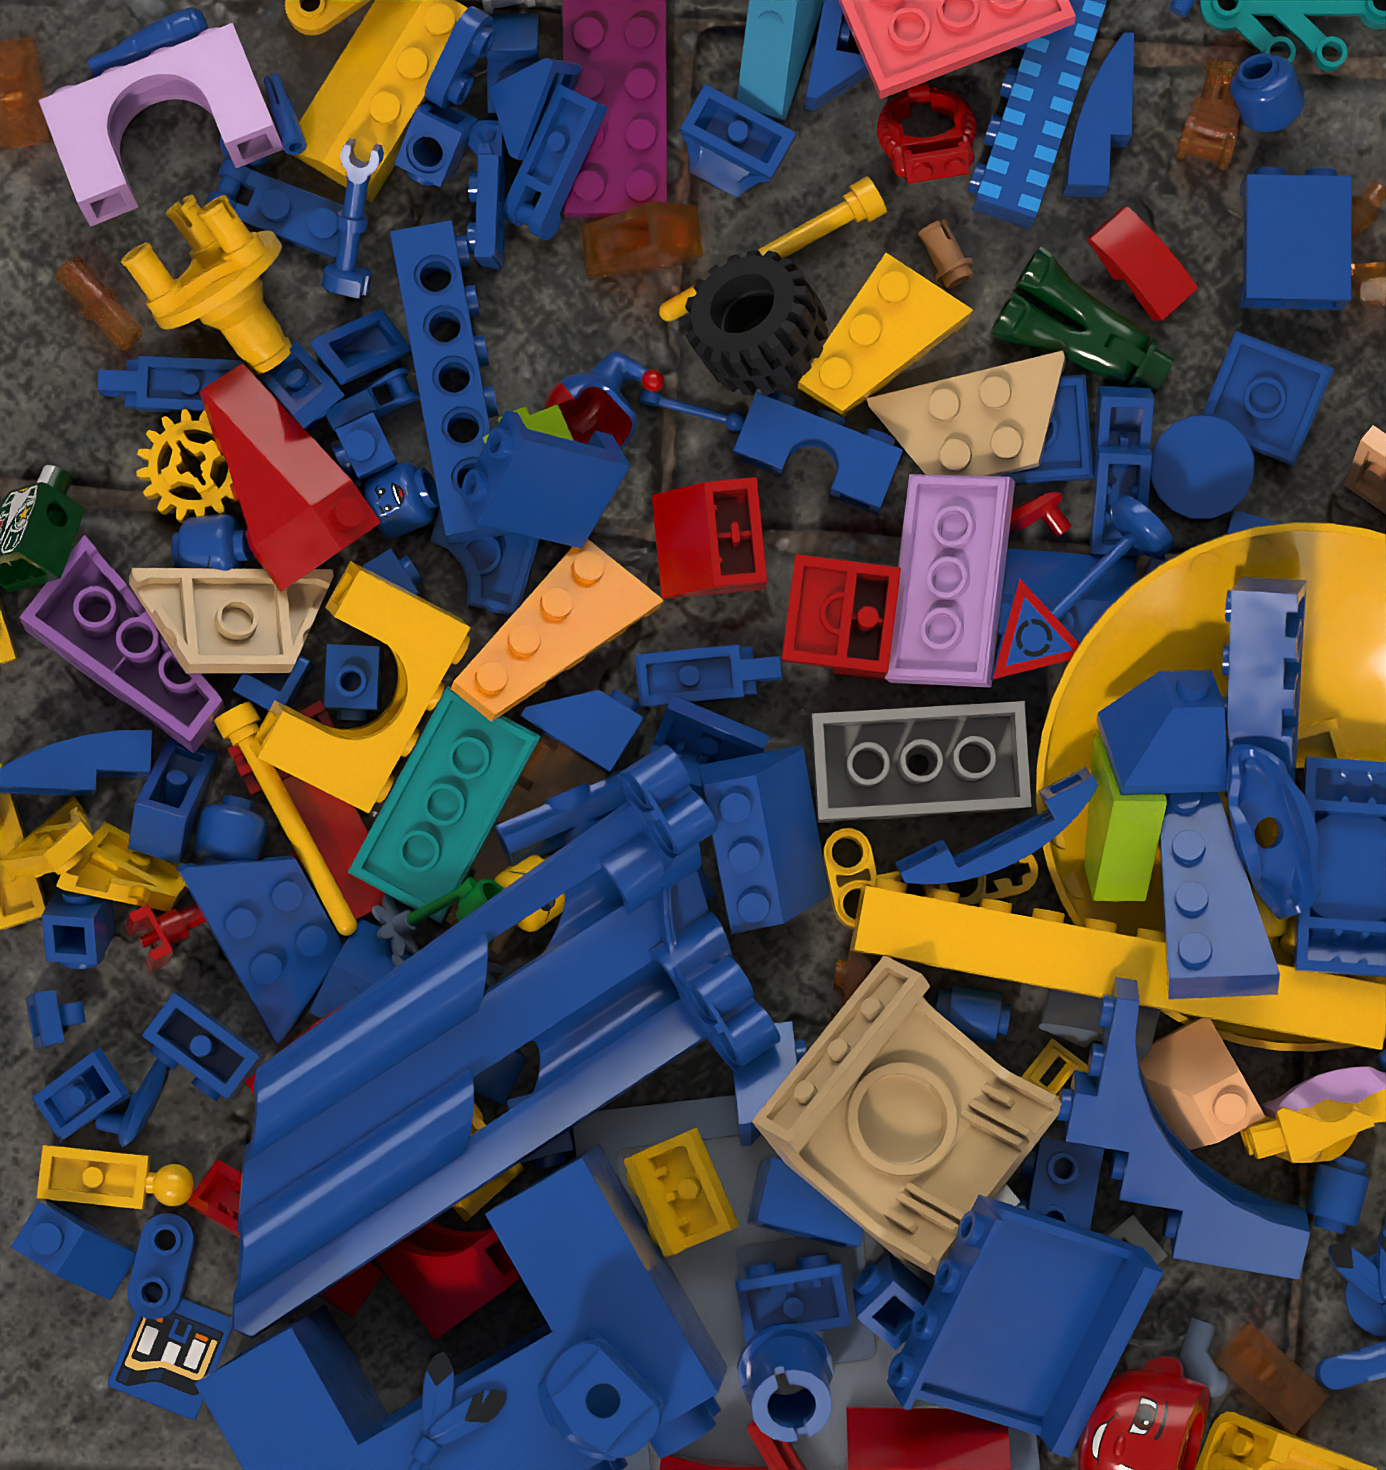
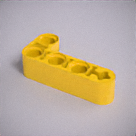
[822,828,1038,929]

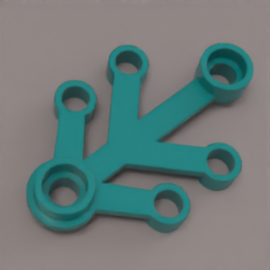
[1200,0,1386,72]

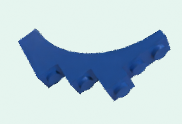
[1056,977,1310,1280]

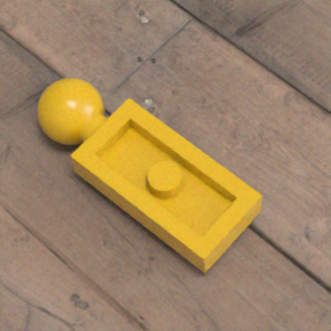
[37,1145,195,1209]

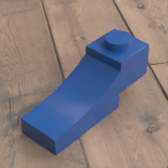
[1090,386,1154,556]

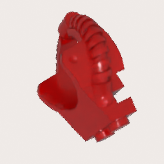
[876,81,977,184]

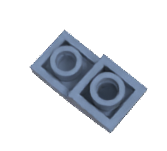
[1038,988,1161,1060]

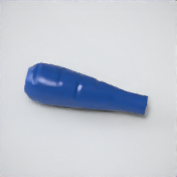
[87,7,209,78]

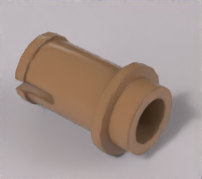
[917,219,974,289]

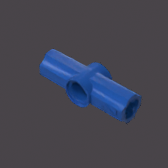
[494,770,627,866]

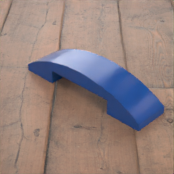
[895,767,1098,884]

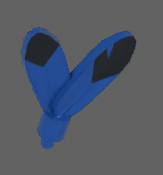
[1328,1223,1386,1317]
[408,1352,507,1470]

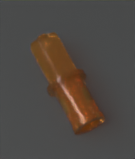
[55,256,143,350]

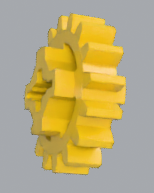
[136,409,240,523]

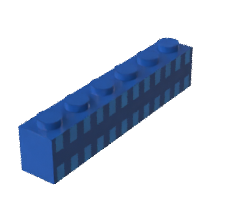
[967,0,1107,230]

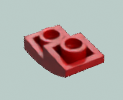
[1086,206,1198,321]

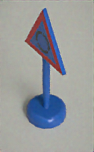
[991,495,1175,680]

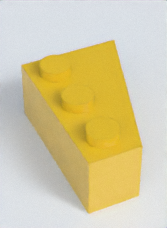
[797,253,973,418]

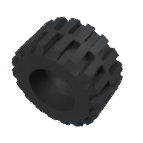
[683,250,828,396]

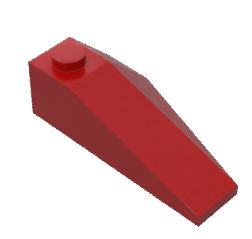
[199,363,381,592]

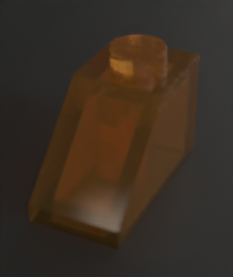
[581,201,703,277]

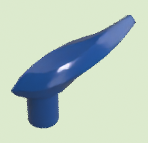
[95,1059,167,1147]

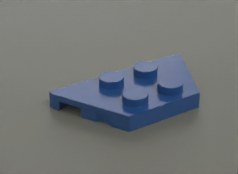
[176,855,344,1043]

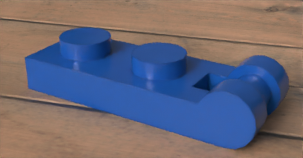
[502,83,608,240]
[205,159,344,261]

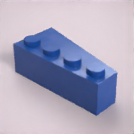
[1222,577,1307,797]

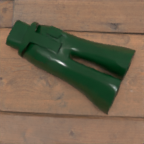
[990,246,1175,394]

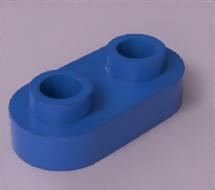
[424,6,496,110]
[127,1213,197,1319]

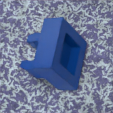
[25,990,86,1049]

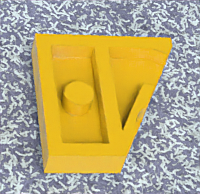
[0,797,94,878]

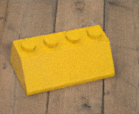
[283,0,468,203]

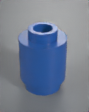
[934,984,1011,1045]
[1306,1156,1370,1234]

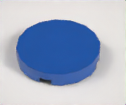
[1150,415,1255,519]

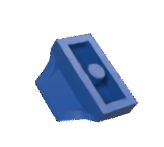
[680,84,796,198]

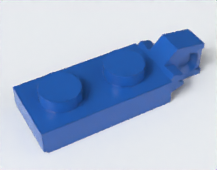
[467,120,508,269]
[97,356,245,414]
[635,644,783,709]

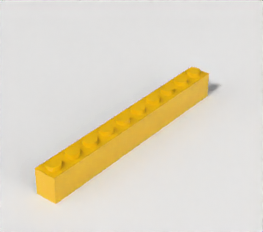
[850,878,1386,1050]

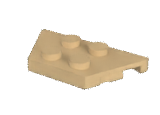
[867,351,1066,476]
[129,568,334,673]

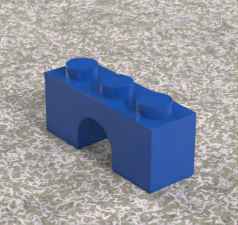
[733,391,903,515]

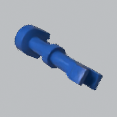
[321,138,384,299]

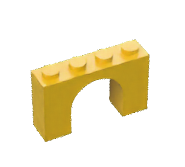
[250,561,471,813]

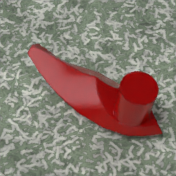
[1009,492,1072,538]

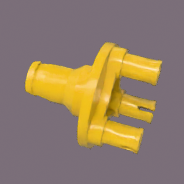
[121,195,292,375]

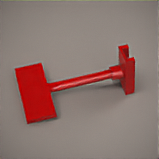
[125,775,396,973]

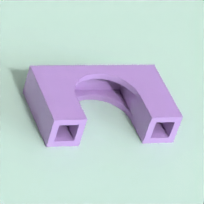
[38,23,284,227]

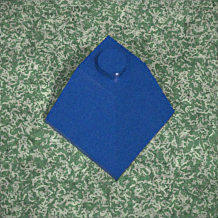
[1096,670,1228,795]

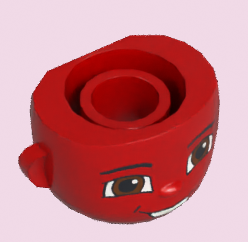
[1078,1356,1210,1470]

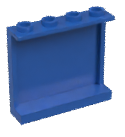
[886,1194,1163,1458]

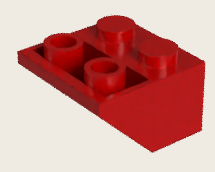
[652,477,767,599]

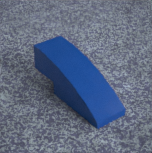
[1062,32,1135,198]
[0,730,152,797]

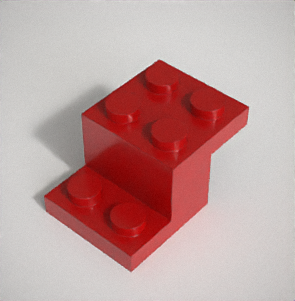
[781,554,937,688]

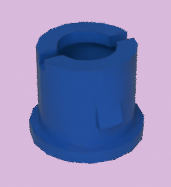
[737,1324,834,1442]

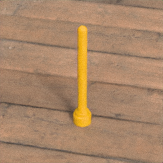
[659,176,887,322]
[214,701,357,936]

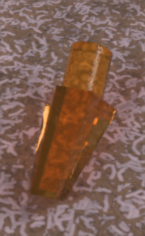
[1351,182,1386,241]

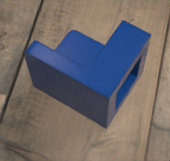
[233,656,315,712]

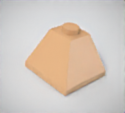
[1137,1017,1265,1150]

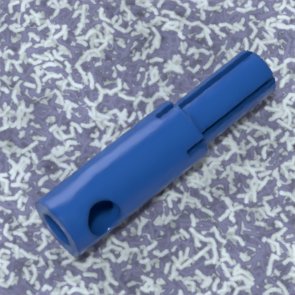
[264,73,307,155]

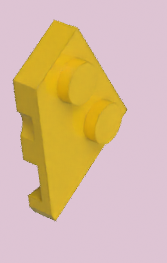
[56,822,188,912]

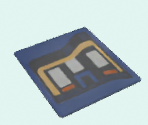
[108,1286,232,1420]

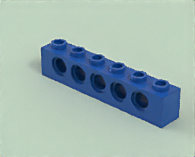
[390,220,510,545]

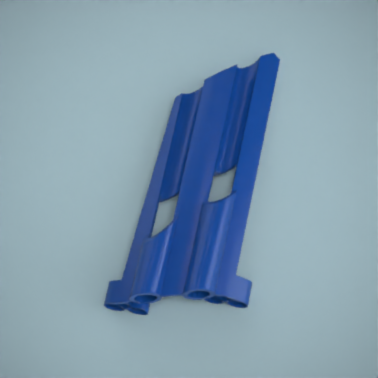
[232,744,781,1339]

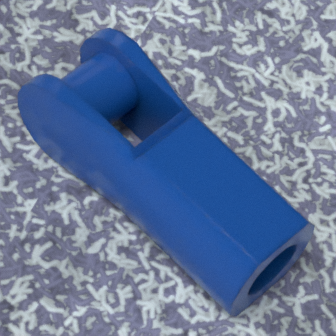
[325,367,420,438]
[1315,1341,1386,1390]

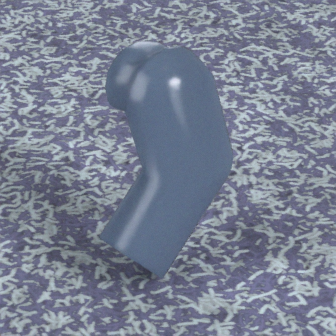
[1178,1318,1229,1398]

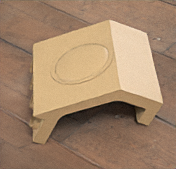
[752,955,1062,1276]

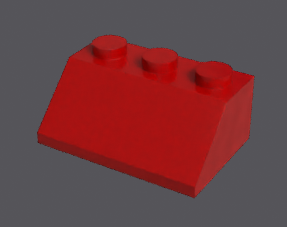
[845,1406,1011,1470]

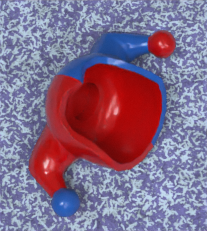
[543,351,665,450]

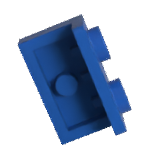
[649,695,770,797]
[735,1253,851,1344]

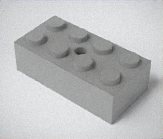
[810,701,1032,823]

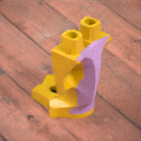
[1240,1066,1386,1163]

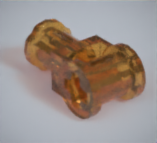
[1175,60,1241,171]

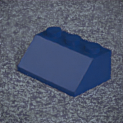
[995,549,1137,653]
[698,745,830,934]

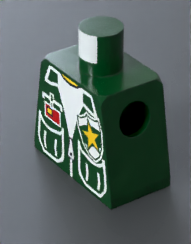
[0,465,84,592]

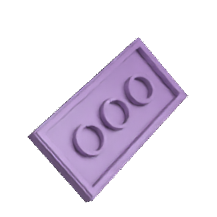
[885,474,1015,687]

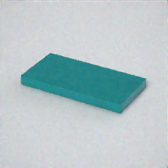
[348,686,542,923]

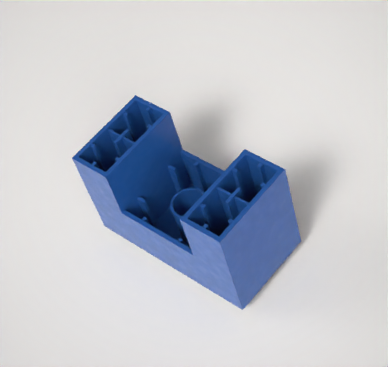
[195,1144,728,1470]

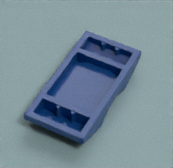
[1294,757,1386,977]

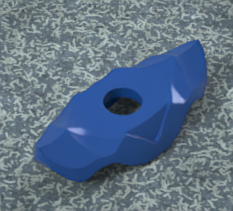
[1228,744,1321,920]

